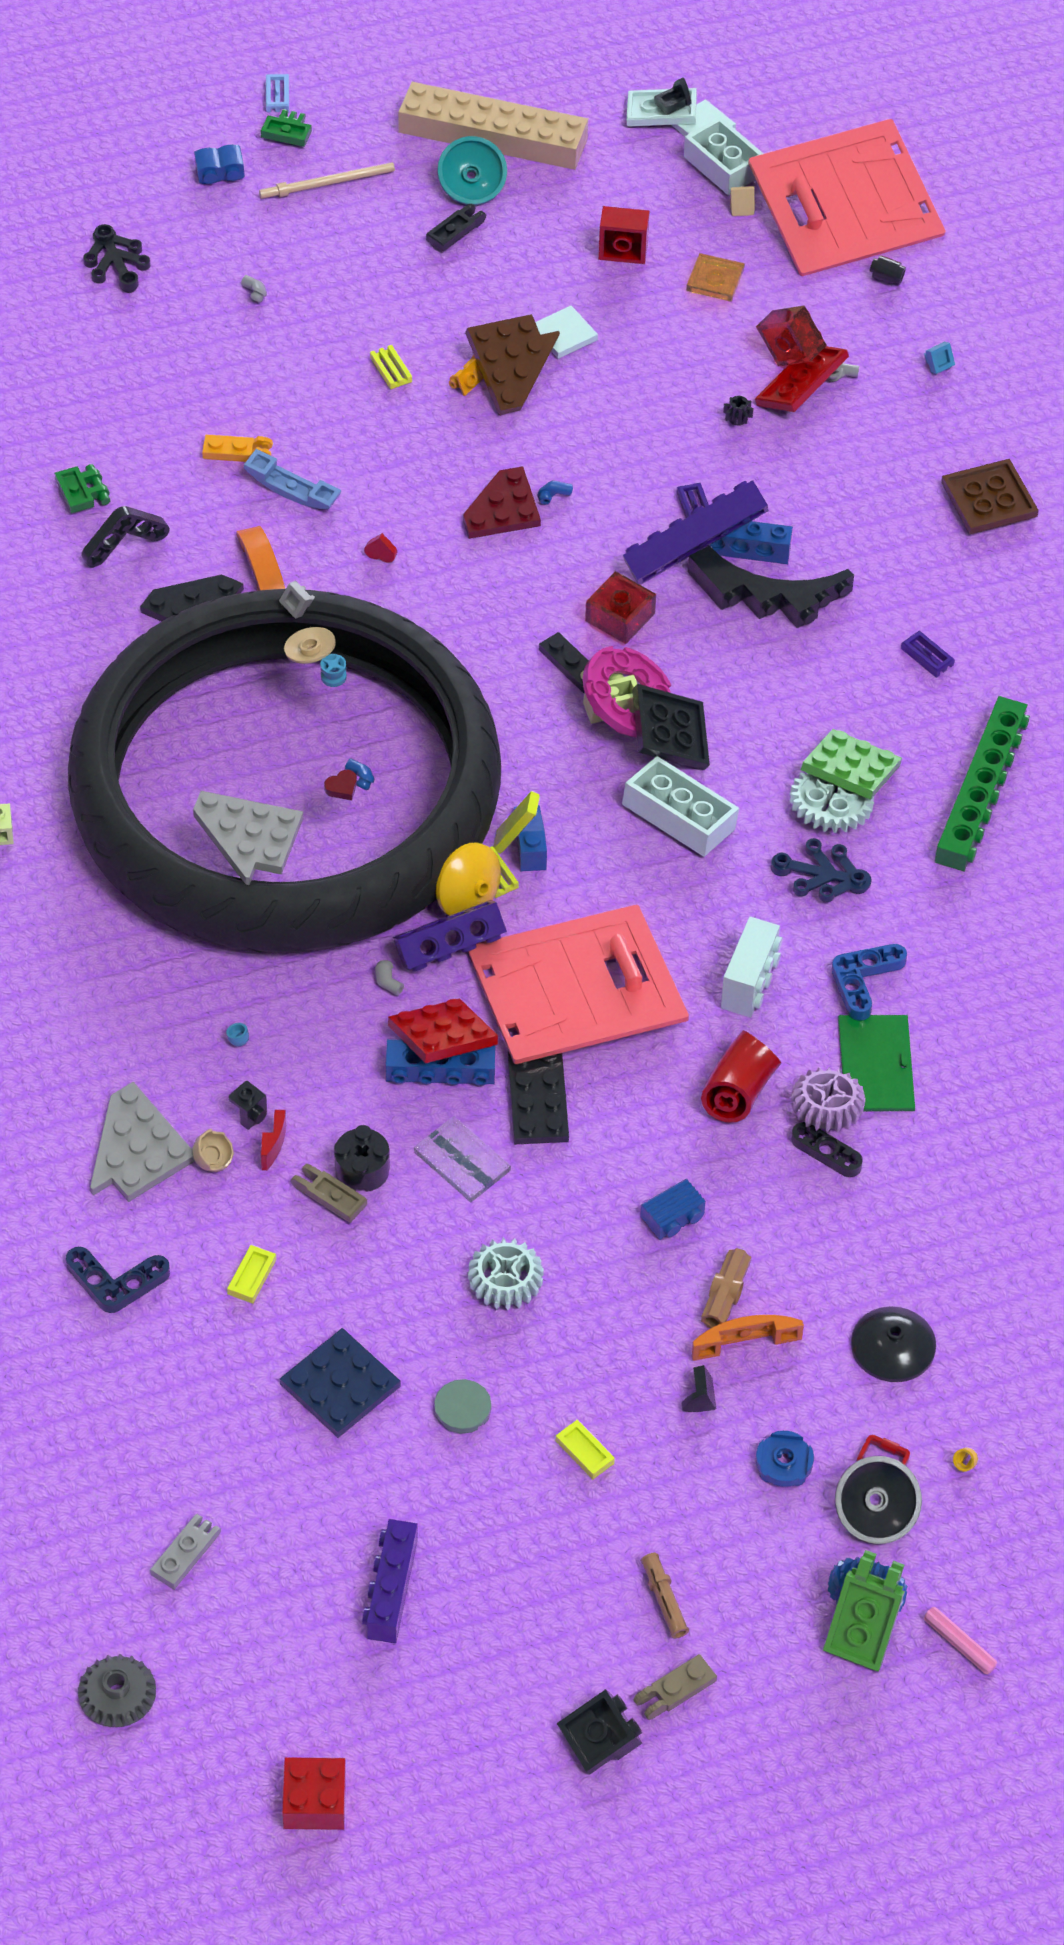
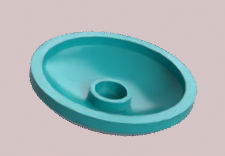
[437,136,507,205]

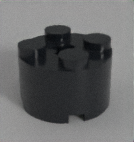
[334,1125,390,1192]

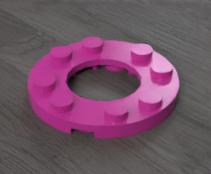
[583,646,672,738]

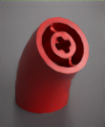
[701,1030,782,1123]

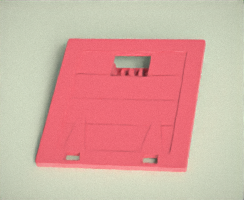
[748,119,946,276]
[468,905,689,1064]

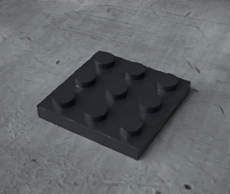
[632,684,710,770]

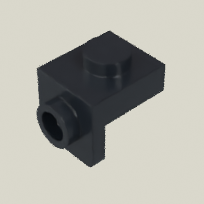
[229,1081,267,1130]

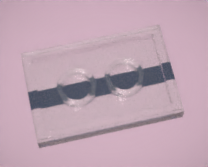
[414,1116,511,1202]

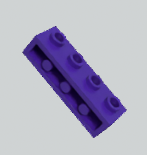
[362,1519,418,1644]

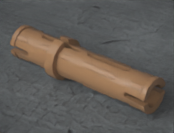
[641,1552,689,1639]

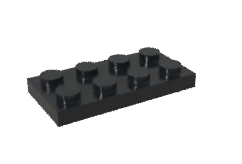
[508,1050,569,1145]

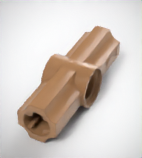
[701,1248,751,1328]

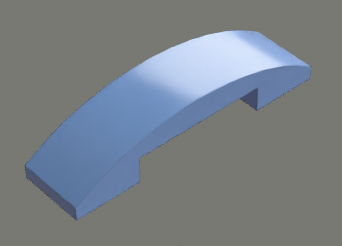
[244,449,341,509]

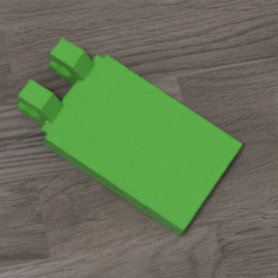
[823,1550,905,1672]

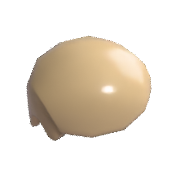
[192,1129,234,1172]

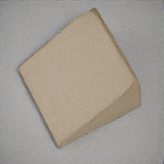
[730,186,755,216]

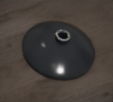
[851,1306,936,1382]
[835,1456,922,1544]

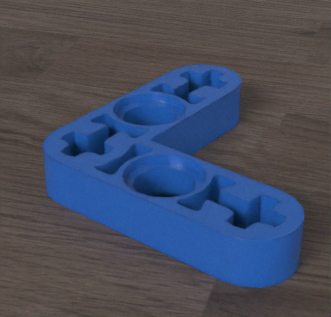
[832,944,907,1020]

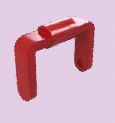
[856,1435,910,1466]

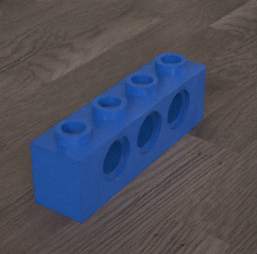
[709,521,793,565]
[386,1039,496,1086]

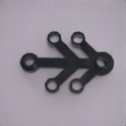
[83,224,151,293]

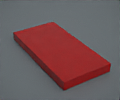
[755,344,849,412]

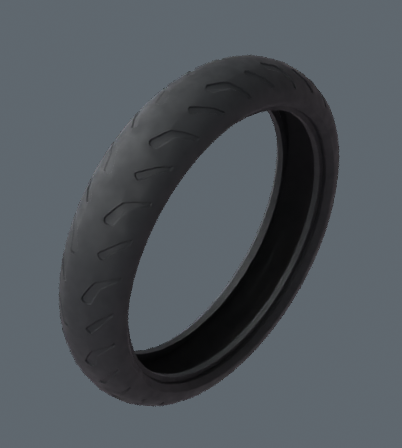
[68,589,501,953]

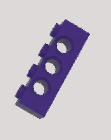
[393,900,507,972]

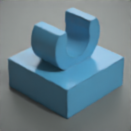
[924,341,955,374]

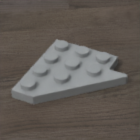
[193,791,303,885]
[90,1082,195,1202]

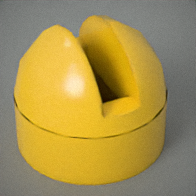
[953,1447,978,1472]

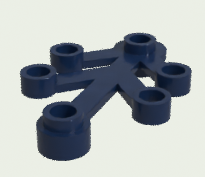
[771,838,872,902]

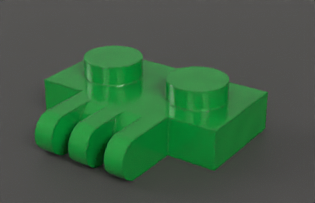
[261,109,312,147]

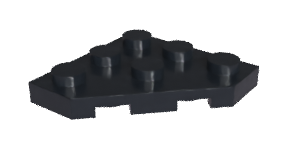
[140,574,244,622]

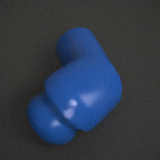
[537,480,573,505]
[345,758,375,791]

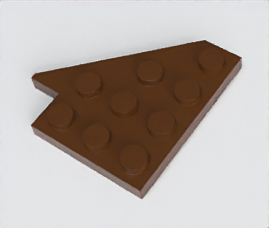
[465,314,560,415]

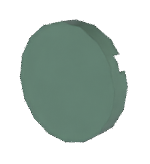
[434,1379,491,1434]

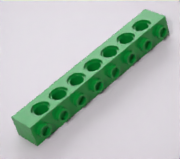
[935,696,1030,872]

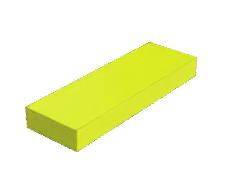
[493,791,540,854]

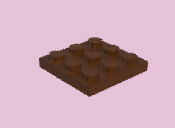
[941,458,1039,534]

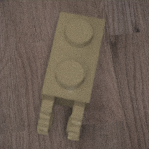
[291,1164,367,1223]
[633,1654,717,1720]

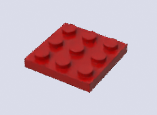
[388,998,498,1063]

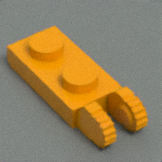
[202,434,273,462]

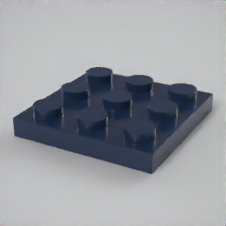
[280,1328,401,1438]

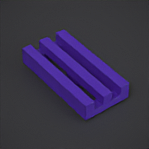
[677,482,709,518]
[901,630,955,678]

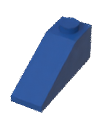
[514,805,547,872]

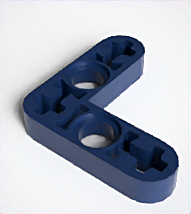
[66,1246,170,1313]

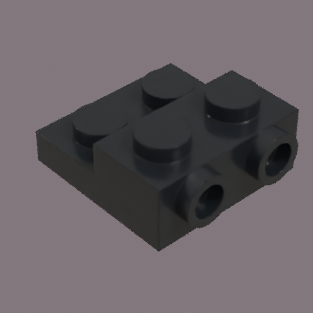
[557,1689,643,1775]

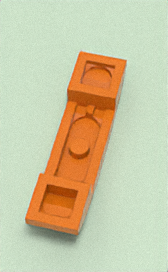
[236,526,285,591]
[691,1315,804,1361]

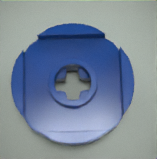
[756,1431,814,1487]

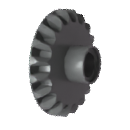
[78,1654,156,1727]

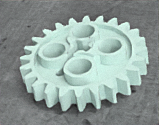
[790,772,874,833]

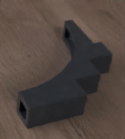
[688,546,854,628]

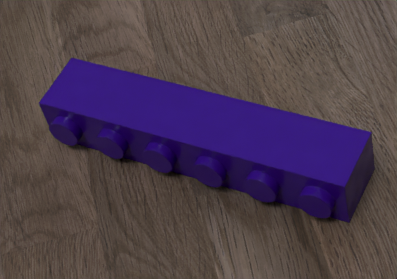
[623,480,769,585]

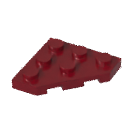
[463,466,541,539]

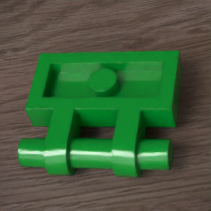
[54,464,111,513]

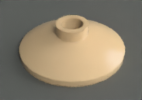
[284,627,336,664]

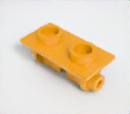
[449,354,483,396]

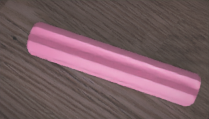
[924,1607,997,1674]

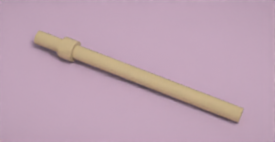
[259,162,395,199]

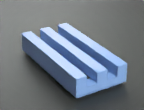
[266,74,289,112]

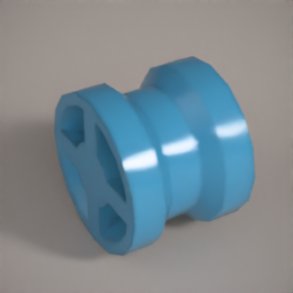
[320,654,346,687]

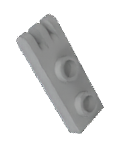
[150,1514,221,1590]

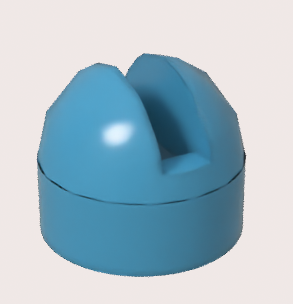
[226,1023,249,1047]

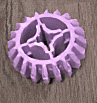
[791,1067,865,1133]

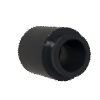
[870,255,906,285]

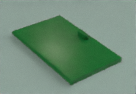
[838,1015,915,1112]

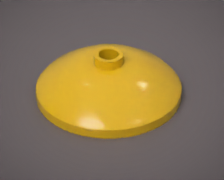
[436,843,501,916]

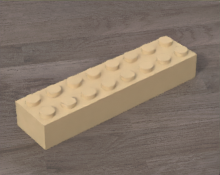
[398,82,588,170]

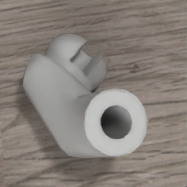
[241,275,267,303]
[828,363,859,382]
[375,960,404,996]

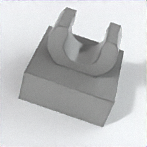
[279,581,315,619]

